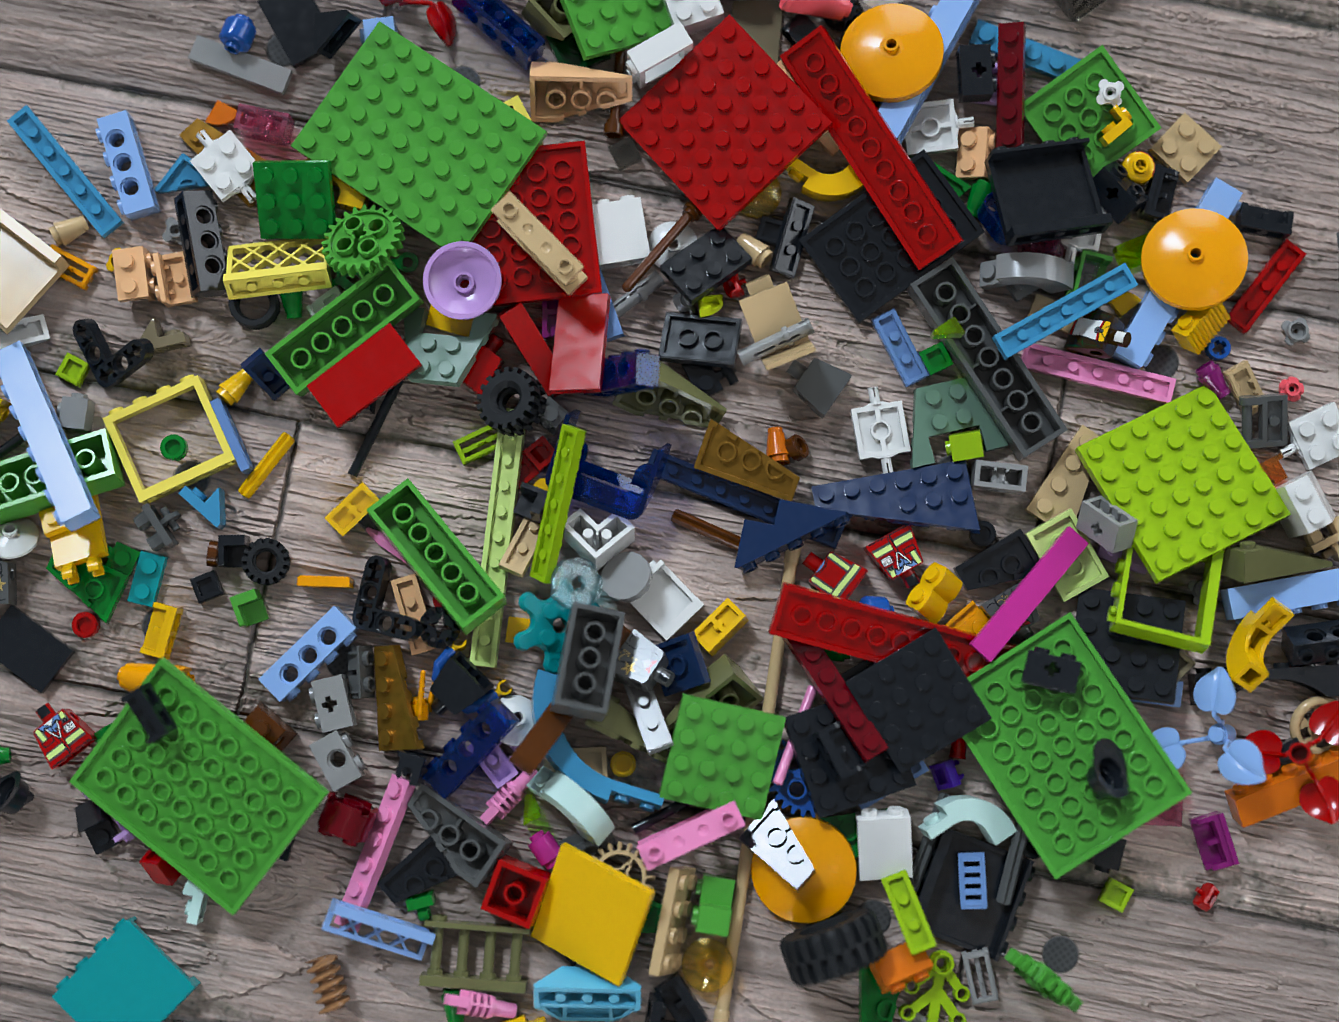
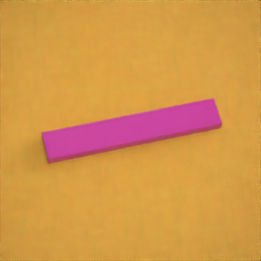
[969,526,1089,662]

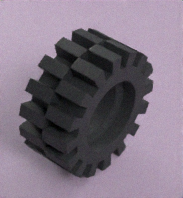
[241,538,291,586]

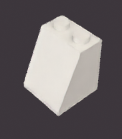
[1275,470,1336,539]

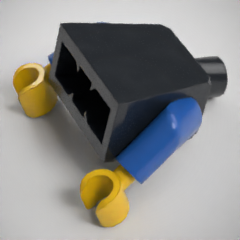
[430,635,512,715]

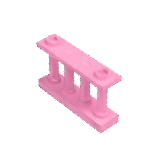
[637,801,746,871]

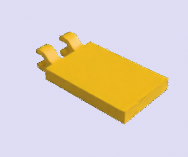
[50,494,109,585]

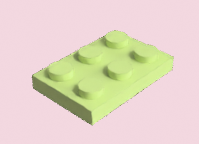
[1025,509,1109,602]

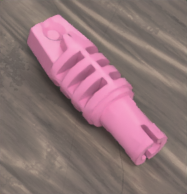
[480,769,538,825]
[443,989,517,1019]

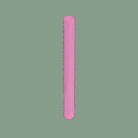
[773,685,817,786]

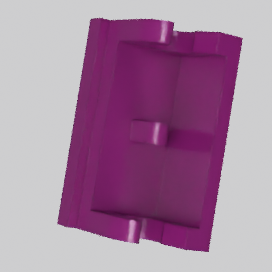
[1189,811,1240,871]

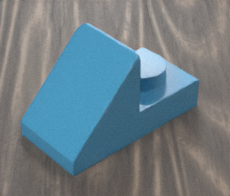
[178,486,226,530]

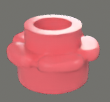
[1278,377,1304,402]

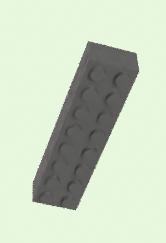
[906,257,1068,461]

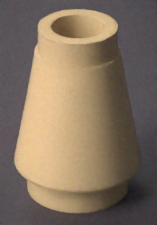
[48,215,90,247]
[736,233,774,269]

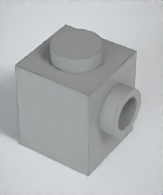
[57,393,96,433]

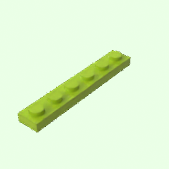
[529,424,586,584]

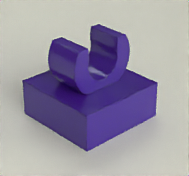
[929,759,964,791]

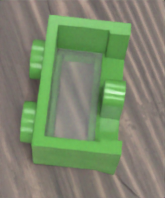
[1065,250,1113,309]

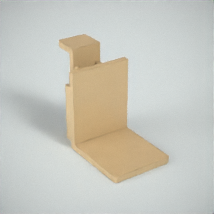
[739,274,816,370]

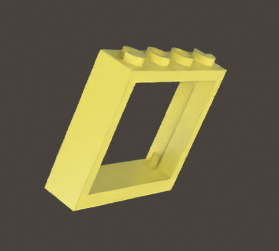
[102,374,237,504]

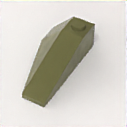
[664,654,764,749]
[585,694,669,763]

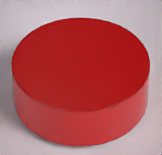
[72,612,100,638]

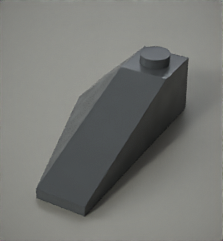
[407,783,514,888]

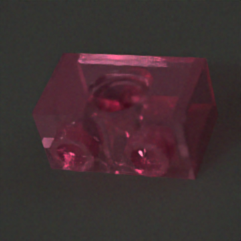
[233,103,295,147]

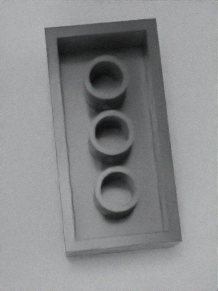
[550,601,625,722]

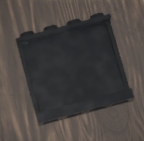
[984,137,1113,246]
[916,828,1035,962]

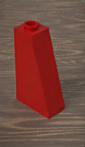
[496,302,560,397]

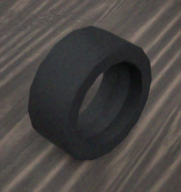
[228,294,281,330]

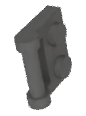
[1239,393,1288,449]

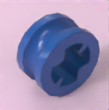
[1205,336,1231,361]

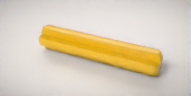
[238,432,295,499]

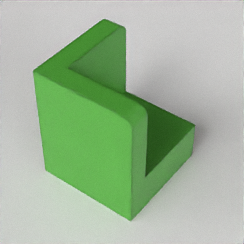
[229,589,269,628]

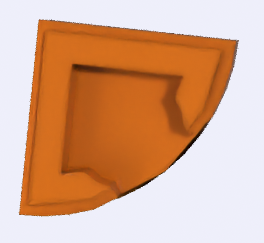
[205,100,242,127]

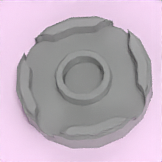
[601,552,653,603]

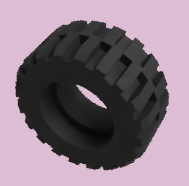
[779,908,888,986]

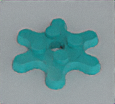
[513,577,600,674]

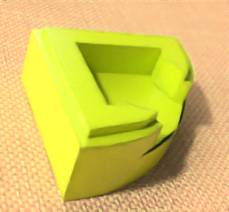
[698,294,723,317]

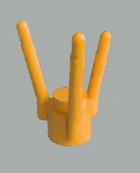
[405,670,434,721]

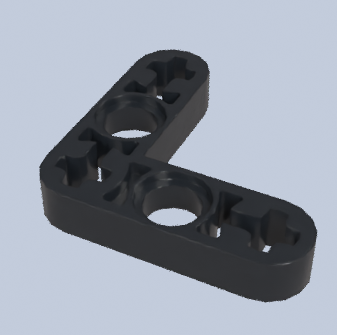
[73,318,154,388]
[352,555,423,641]

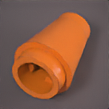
[766,427,791,466]

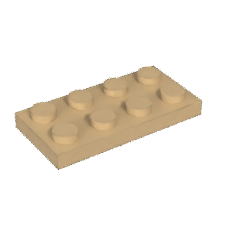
[649,866,698,977]

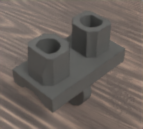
[133,503,181,551]

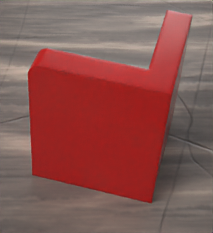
[139,848,181,886]

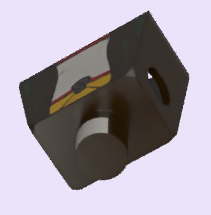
[1064,308,1131,358]

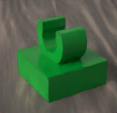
[405,889,436,921]

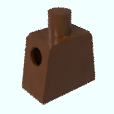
[243,701,298,752]

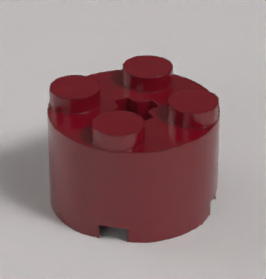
[317,791,379,847]

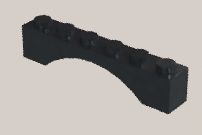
[1188,660,1339,706]

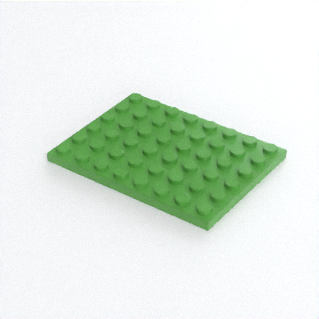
[291,21,548,247]
[962,612,1192,880]
[69,657,330,915]

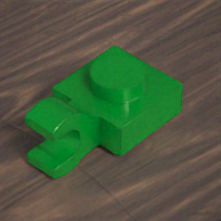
[106,541,140,576]

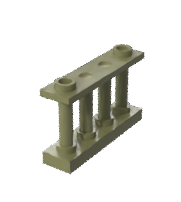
[419,914,532,994]

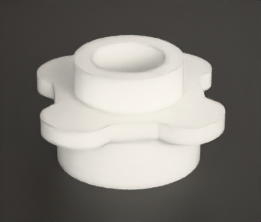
[1096,79,1124,107]

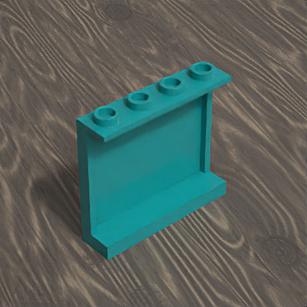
[52,916,201,1022]

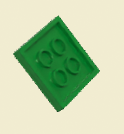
[253,160,337,239]

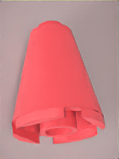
[779,0,853,21]

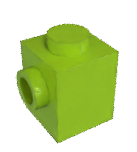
[945,429,985,462]

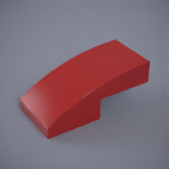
[518,435,556,490]

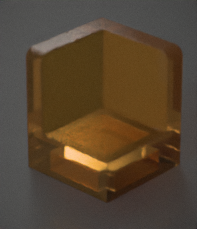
[1259,453,1288,486]

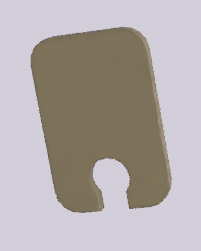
[732,0,783,64]

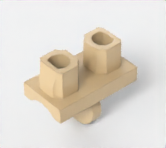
[1303,516,1339,562]

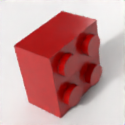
[480,855,552,929]

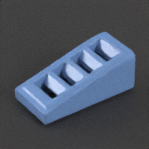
[958,852,988,909]

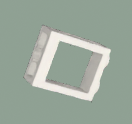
[625,21,693,89]

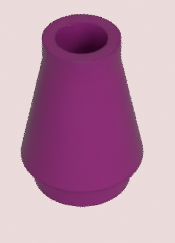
[1195,360,1231,400]

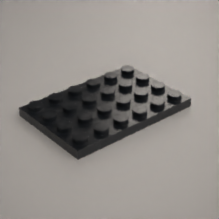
[799,149,985,324]

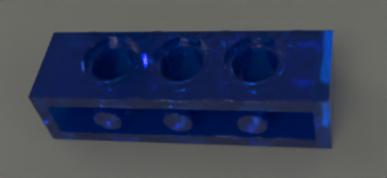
[451,0,546,70]
[584,349,660,398]
[423,699,520,799]

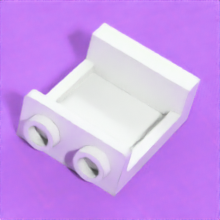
[592,195,650,270]
[629,560,704,641]
[855,806,913,881]

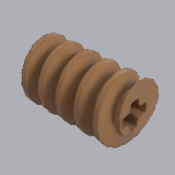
[305,954,350,1015]

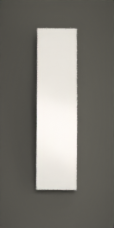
[0,314,50,350]

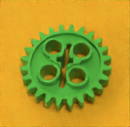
[321,204,405,278]
[1004,948,1083,1013]

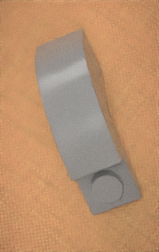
[979,252,1074,294]

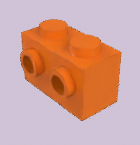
[869,942,933,994]

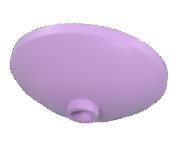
[423,241,502,320]

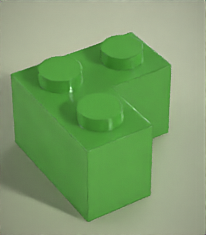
[691,873,735,937]

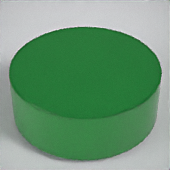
[160,434,188,461]

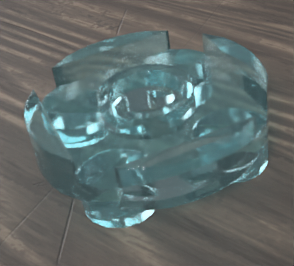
[550,557,603,609]

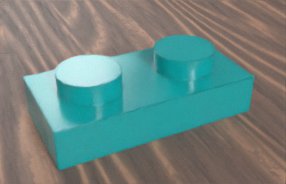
[127,551,168,607]

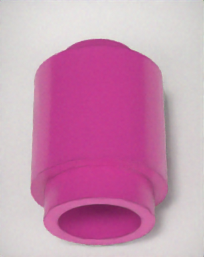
[527,829,560,870]

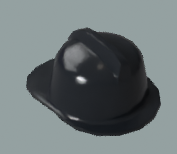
[1086,738,1129,800]
[0,771,34,814]

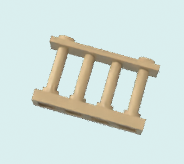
[491,191,588,296]

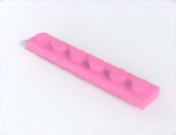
[1021,344,1176,404]
[334,774,416,933]

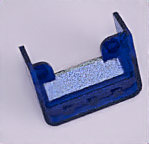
[545,409,672,520]

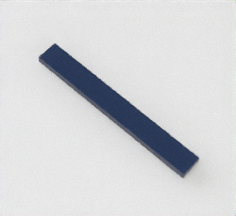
[644,449,845,550]

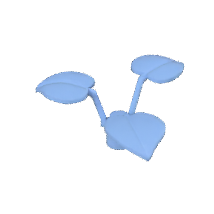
[1153,667,1267,785]

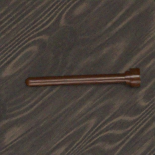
[603,50,626,139]
[622,199,703,292]

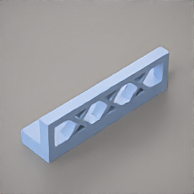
[321,898,436,961]

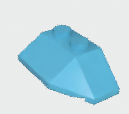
[533,966,641,1022]

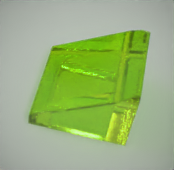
[930,317,965,339]
[523,792,543,826]

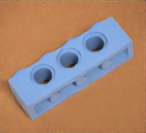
[96,110,161,221]
[258,606,359,702]

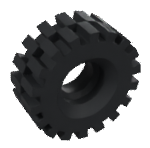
[477,367,546,437]

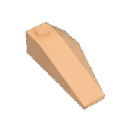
[529,62,633,123]

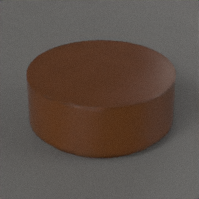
[785,434,809,461]
[206,540,218,567]

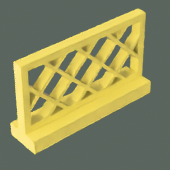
[223,239,332,300]

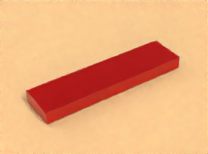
[1227,238,1307,335]

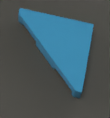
[154,153,210,194]

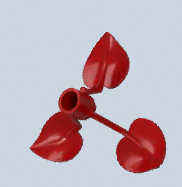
[379,0,456,48]
[1244,700,1339,825]

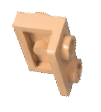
[956,126,996,182]
[112,246,158,303]
[150,251,198,308]

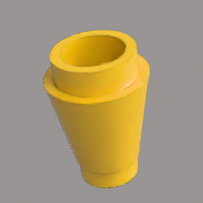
[216,368,253,406]

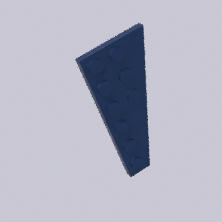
[811,460,980,534]

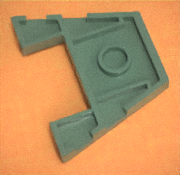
[404,307,500,387]
[910,377,1008,469]

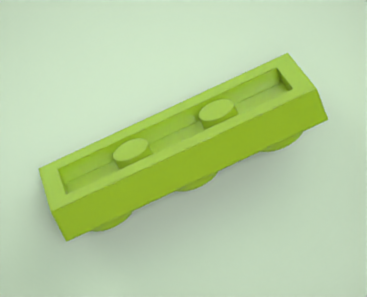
[881,869,937,956]

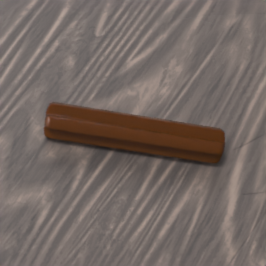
[671,509,741,551]

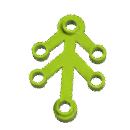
[898,950,970,1022]

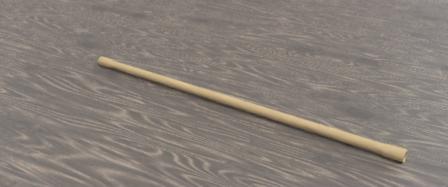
[713,547,801,1022]

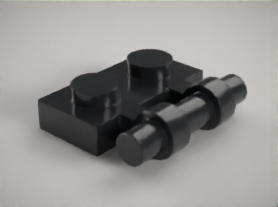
[680,363,739,397]

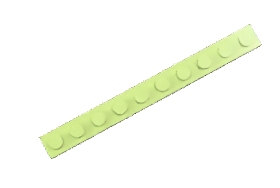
[470,408,526,668]

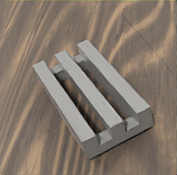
[961,947,999,1005]

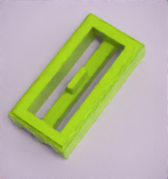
[453,425,497,466]

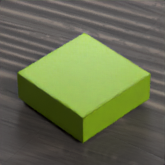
[55,352,90,387]
[1097,877,1134,913]

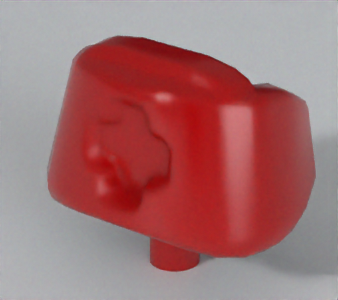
[723,274,747,299]
[1193,882,1219,911]

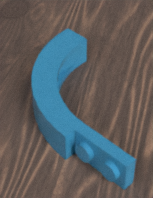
[531,669,664,812]

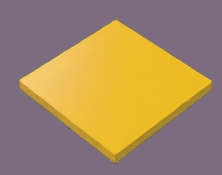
[531,842,655,986]

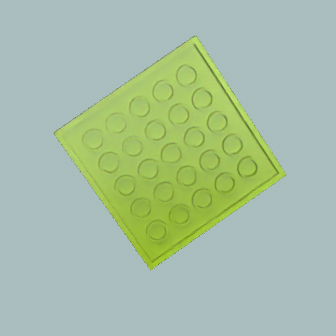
[1075,386,1291,584]

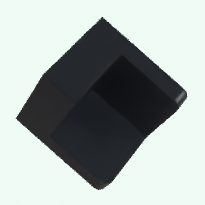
[514,482,548,524]
[218,534,250,568]

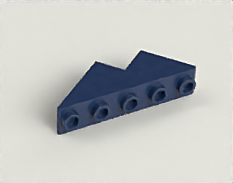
[734,499,852,574]

